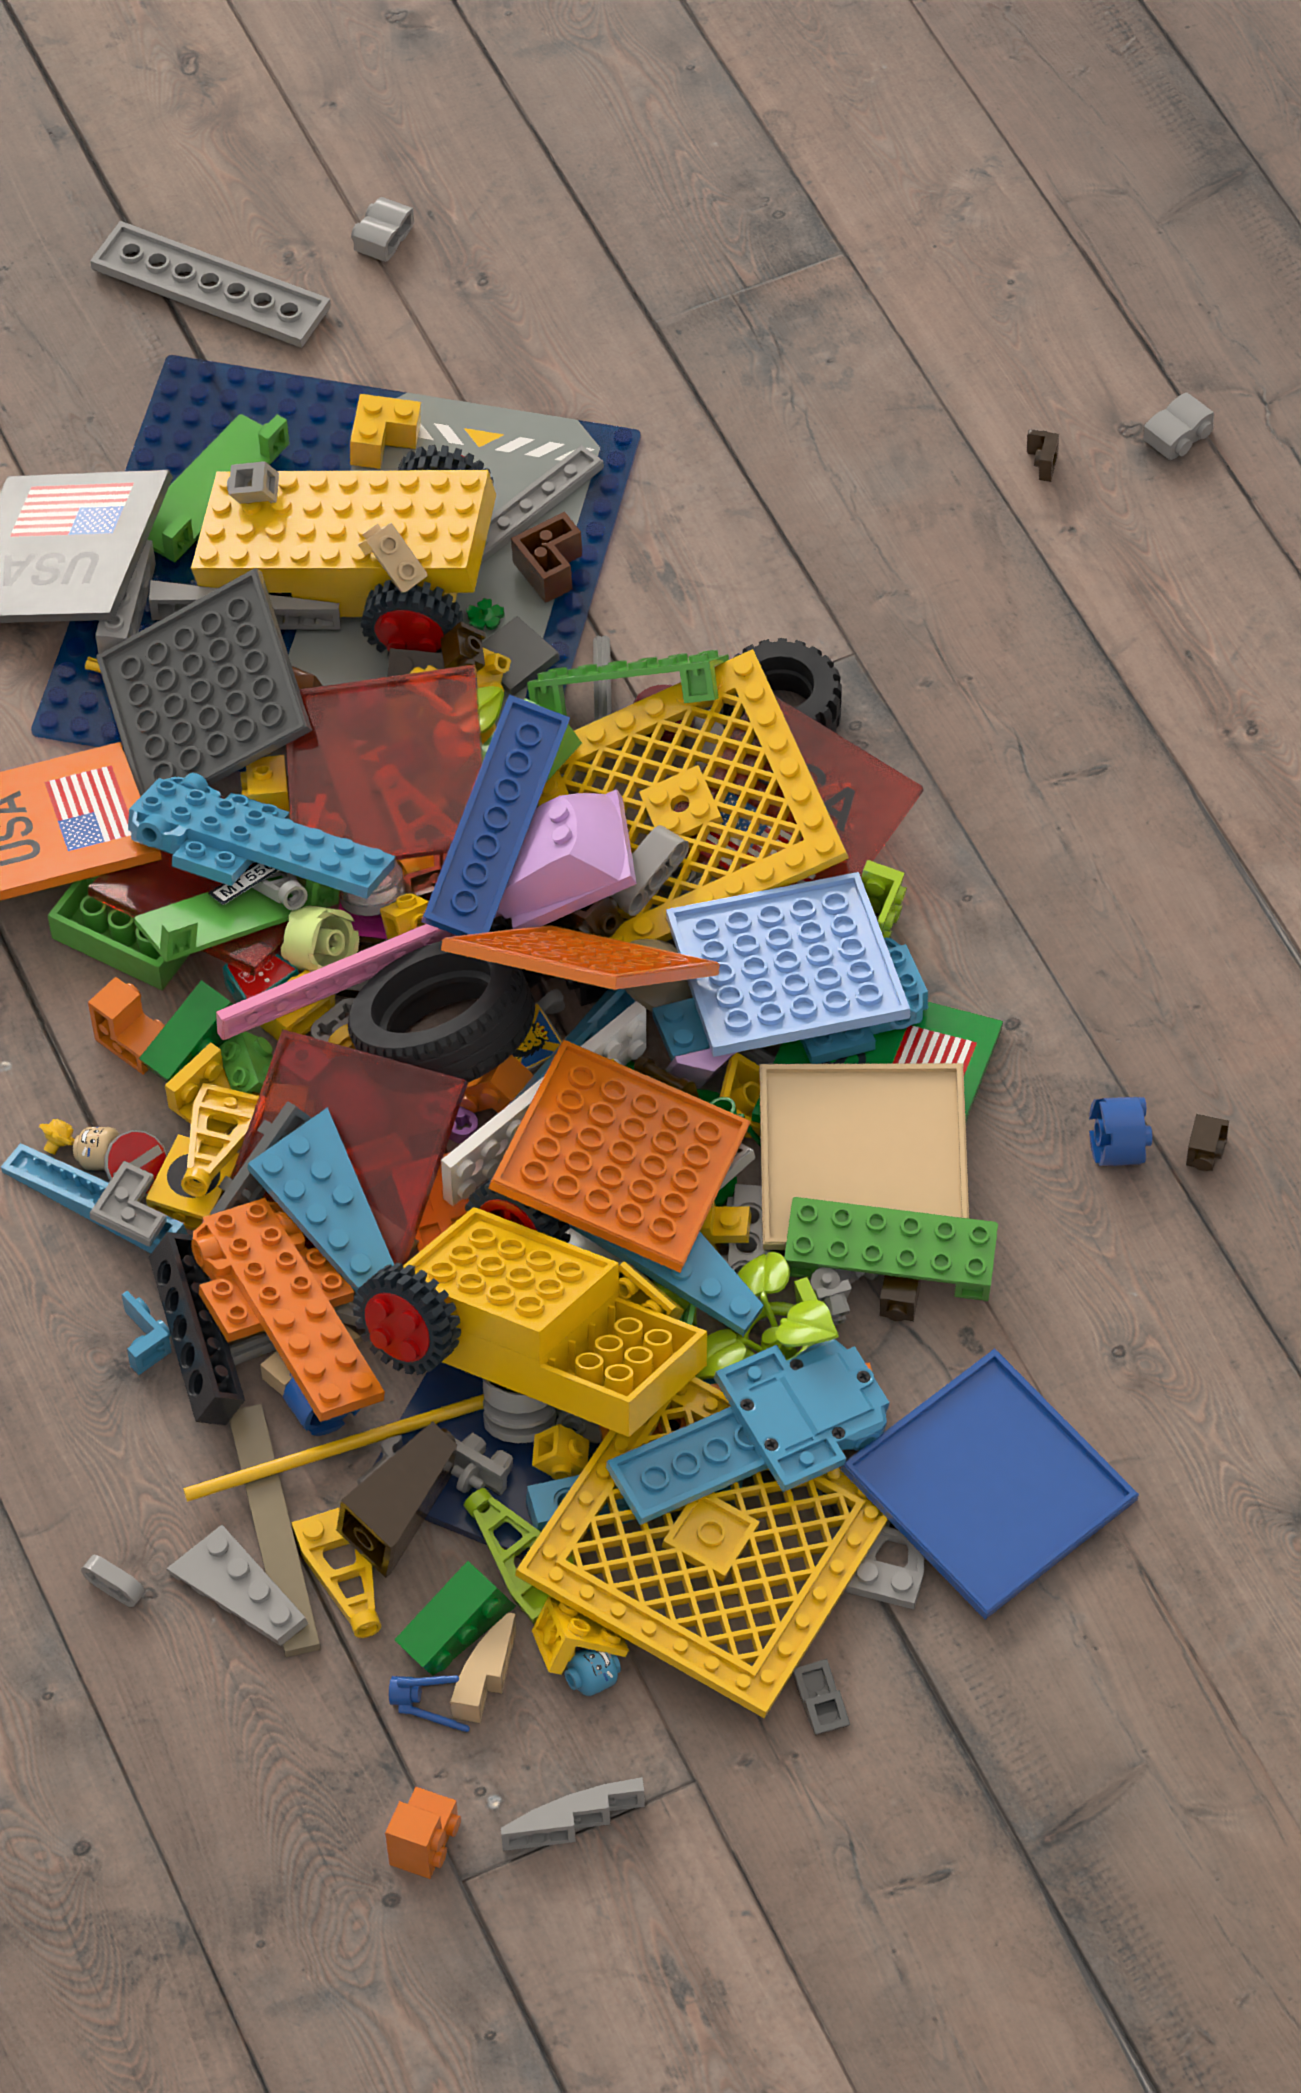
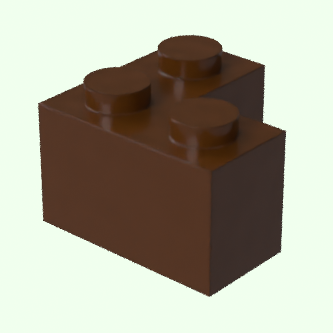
[511,511,583,603]

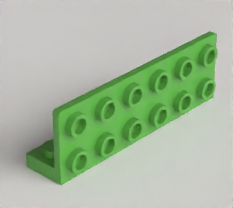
[147,414,290,562]
[527,650,729,716]
[134,875,340,962]
[784,1197,998,1301]

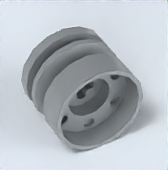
[483,1379,557,1443]

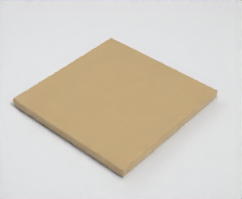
[759,1063,969,1250]

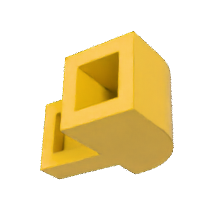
[700,1202,752,1253]

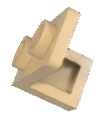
[358,522,427,593]

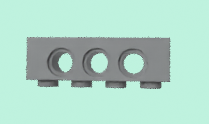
[96,540,156,654]
[722,1184,772,1321]

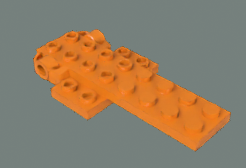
[191,1198,385,1422]

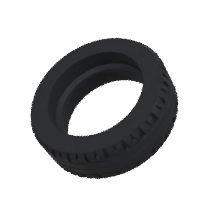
[348,941,535,1095]

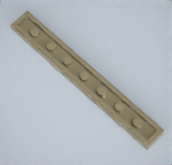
[229,1404,321,1657]

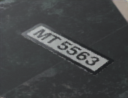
[208,862,279,905]

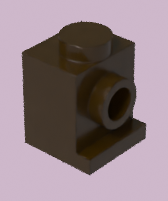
[440,621,486,678]
[1186,1114,1230,1171]

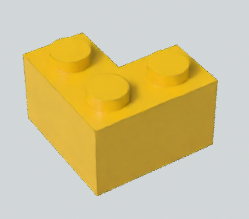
[350,394,421,469]

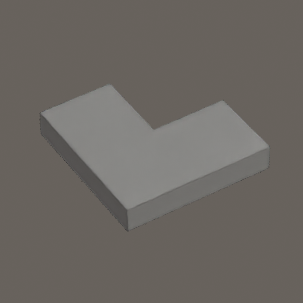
[90,1161,167,1247]

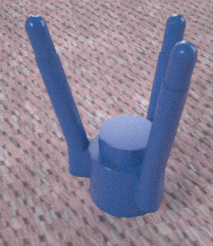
[389,1675,470,1732]

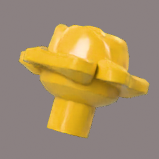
[39,1119,75,1155]

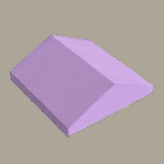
[665,1049,737,1089]

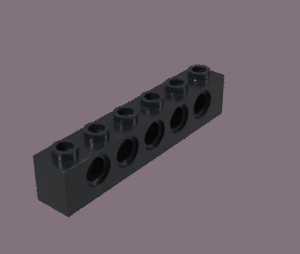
[149,1232,245,1425]

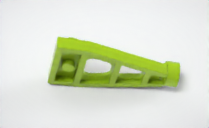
[463,1488,574,1624]

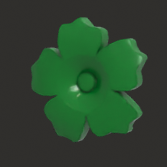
[466,598,505,630]

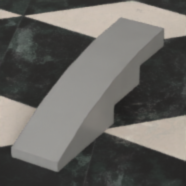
[501,1777,645,1851]

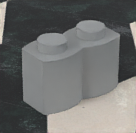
[351,197,414,262]
[1143,392,1214,460]

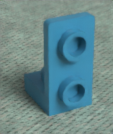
[121,1291,172,1375]

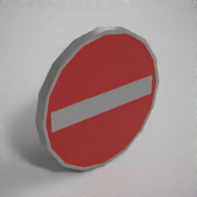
[105,1130,167,1197]

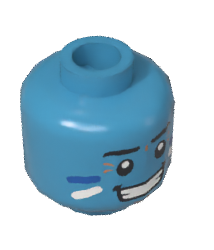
[565,1648,621,1697]

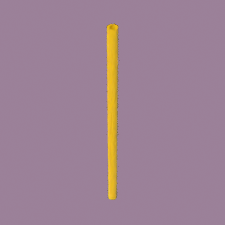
[183,1394,484,1502]

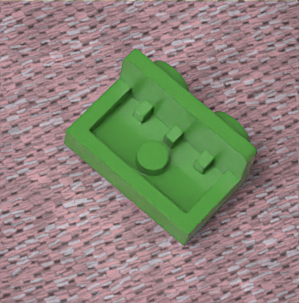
[219,1031,283,1096]

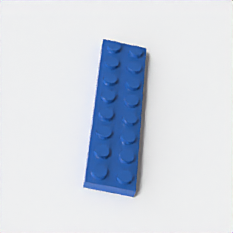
[421,694,570,936]

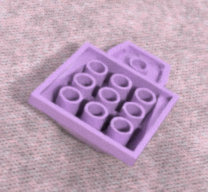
[494,789,637,929]

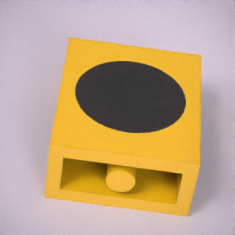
[146,1134,242,1231]

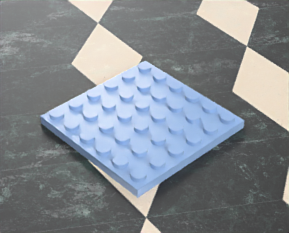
[666,872,910,1057]

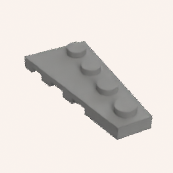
[166,1525,308,1646]

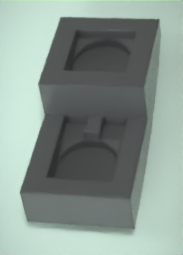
[792,1659,850,1735]

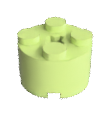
[281,906,359,972]

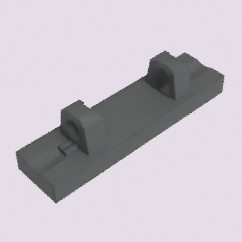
[210,1101,311,1215]

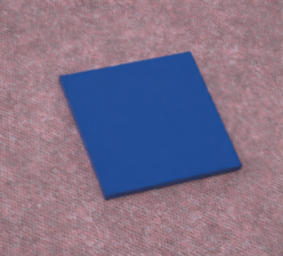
[840,1348,1139,1620]

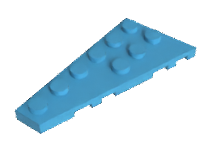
[247,1107,394,1294]
[569,1224,763,1336]

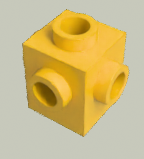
[380,894,429,939]
[532,1424,589,1480]

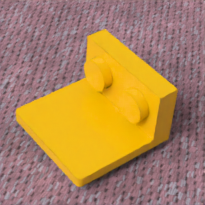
[165,1043,261,1135]
[531,1596,629,1675]

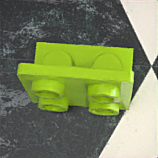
[861,860,907,938]

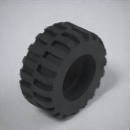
[720,638,842,761]

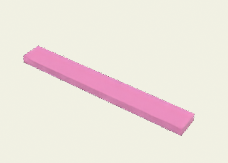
[216,924,457,1040]

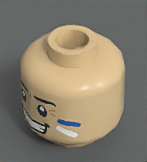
[73,1127,120,1171]

